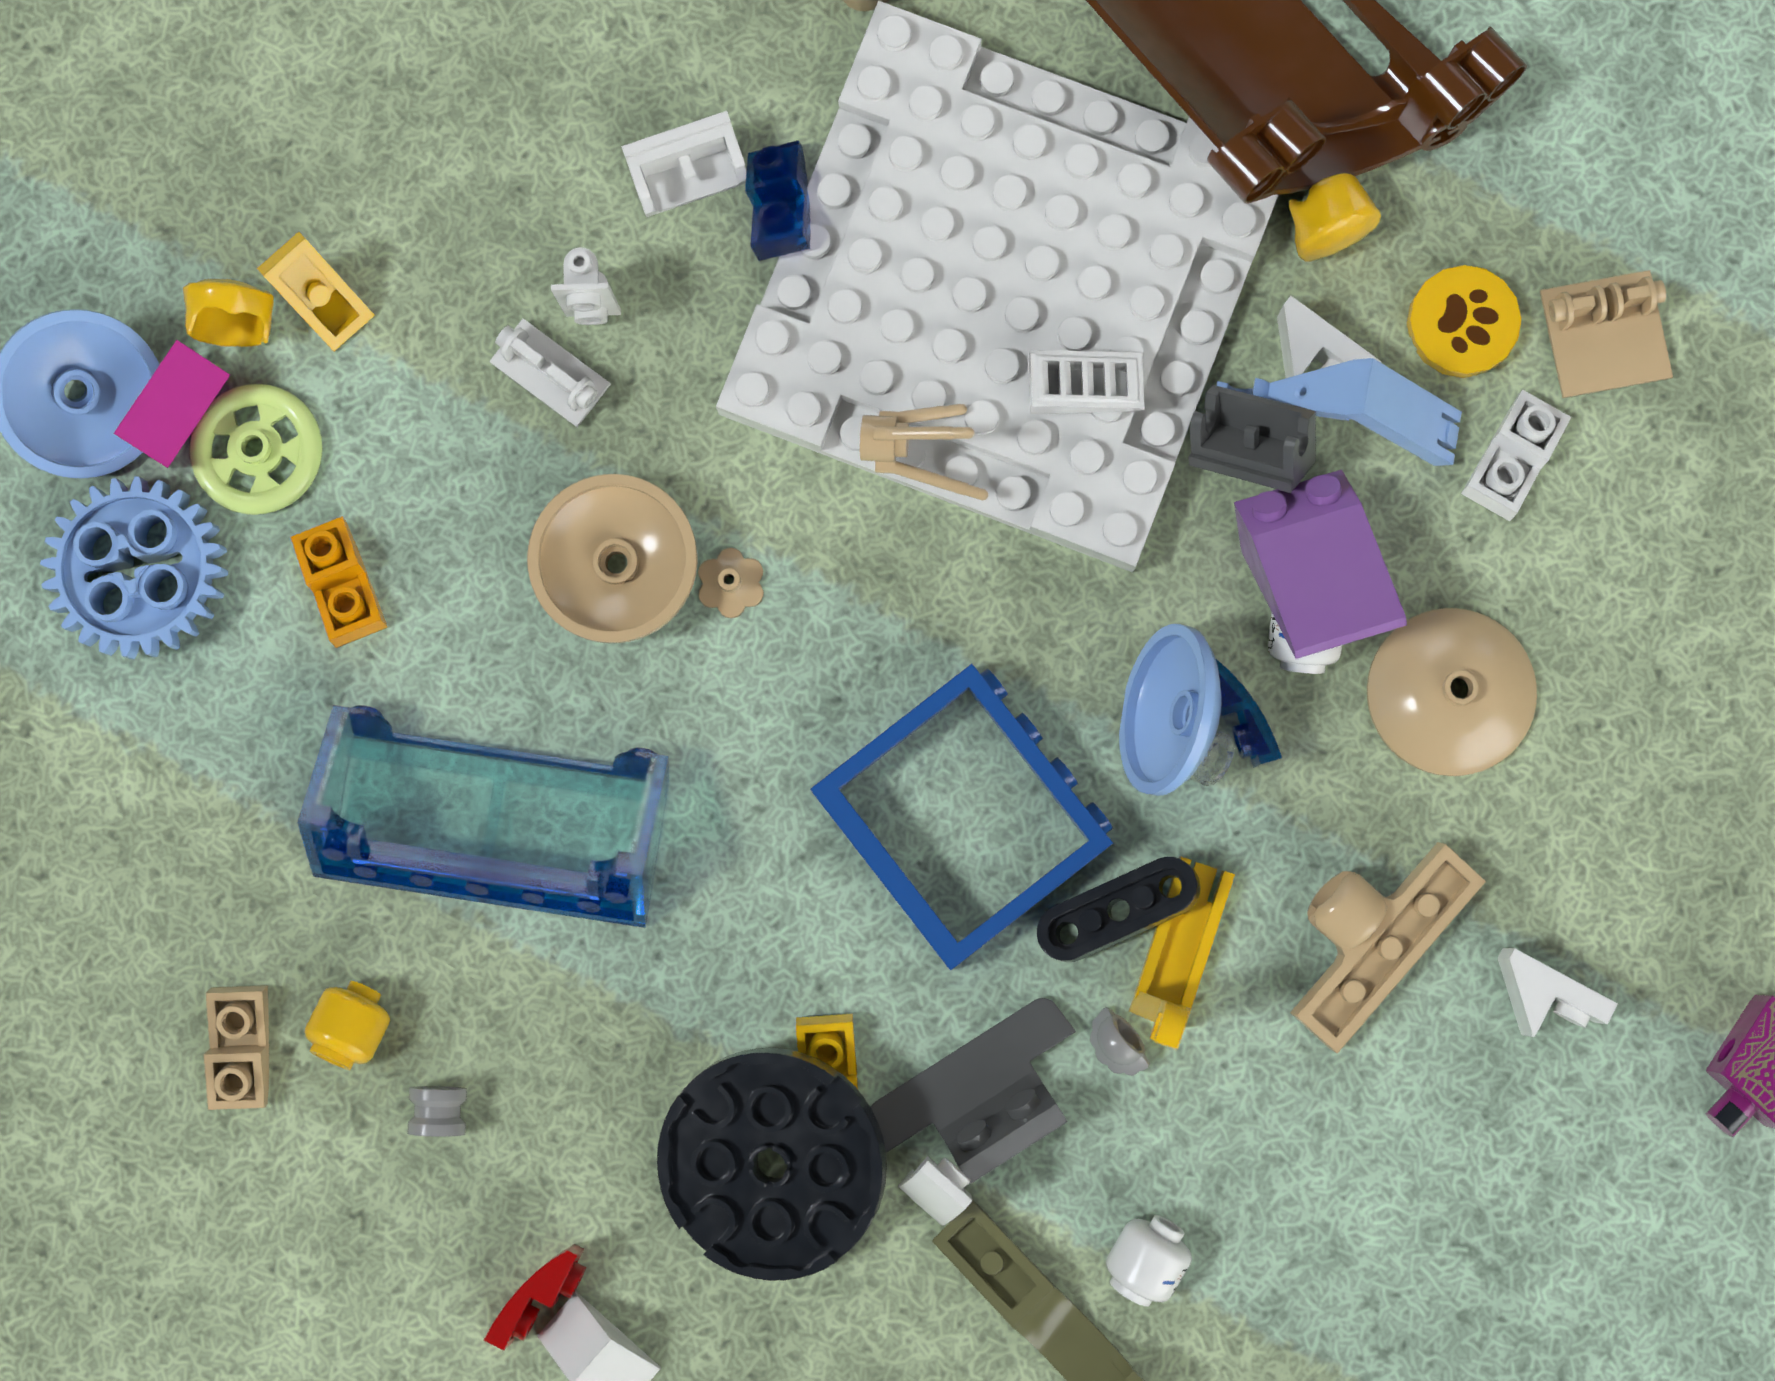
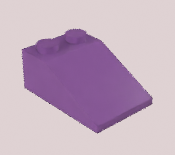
[1234,470,1407,659]

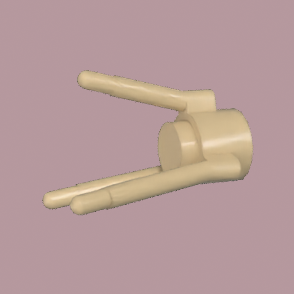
[860,404,988,500]

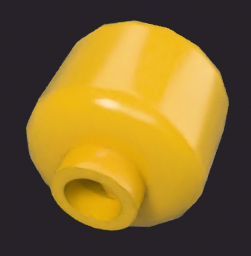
[304,981,390,1070]

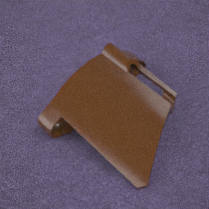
[1086,0,1527,204]

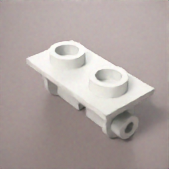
[551,247,621,325]
[489,319,611,428]

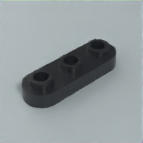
[1037,857,1200,962]

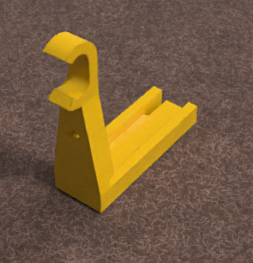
[1129,856,1235,1049]

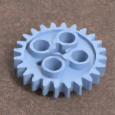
[40,476,228,659]

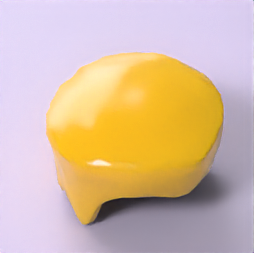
[1289,173,1381,262]
[183,279,274,347]

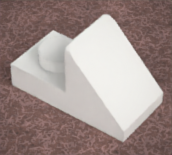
[1277,296,1381,378]
[1498,948,1618,1037]

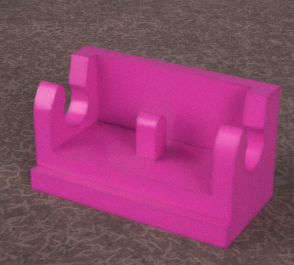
[113,340,230,468]

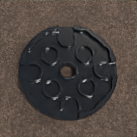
[657,1048,887,1281]

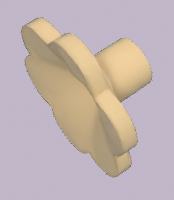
[698,548,764,618]

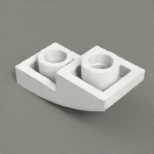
[1461,389,1571,521]
[898,1156,973,1225]

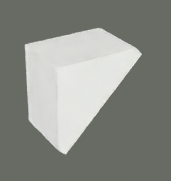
[537,1292,661,1381]

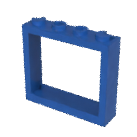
[810,664,1113,971]

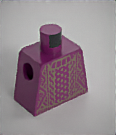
[1706,995,1775,1137]

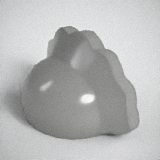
[1090,1007,1150,1076]

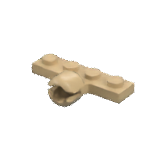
[1290,842,1486,1054]

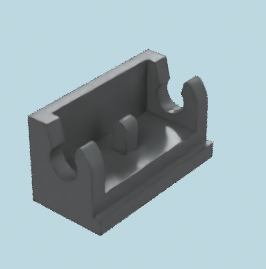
[1188,385,1316,493]

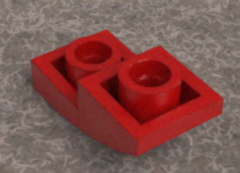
[483,1244,587,1351]

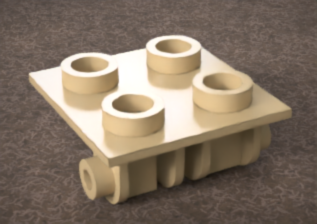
[1540,270,1673,398]

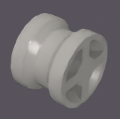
[407,1086,467,1137]

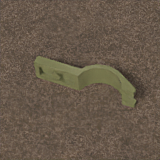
[932,1201,1145,1381]

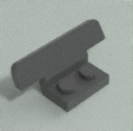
[871,998,1076,1184]

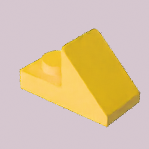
[257,232,375,352]

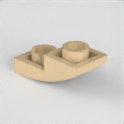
[204,985,269,1110]

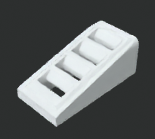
[1028,350,1145,414]

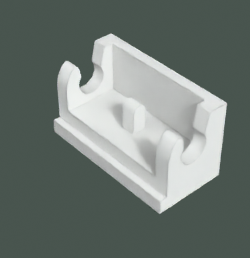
[621,111,750,217]

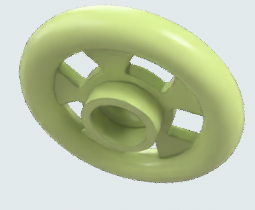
[190,384,322,515]

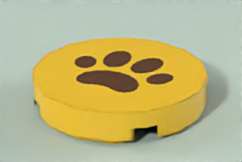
[1407,265,1522,378]

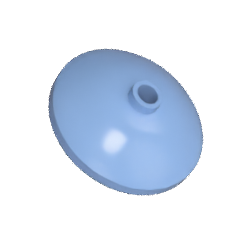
[0,309,159,478]
[1119,624,1221,796]

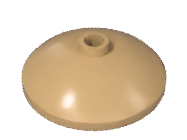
[527,474,698,643]
[1367,608,1537,776]

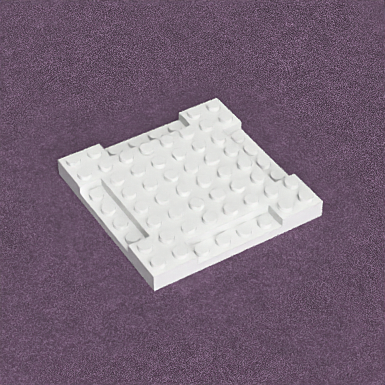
[716,1,1278,573]

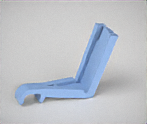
[1217,358,1462,466]

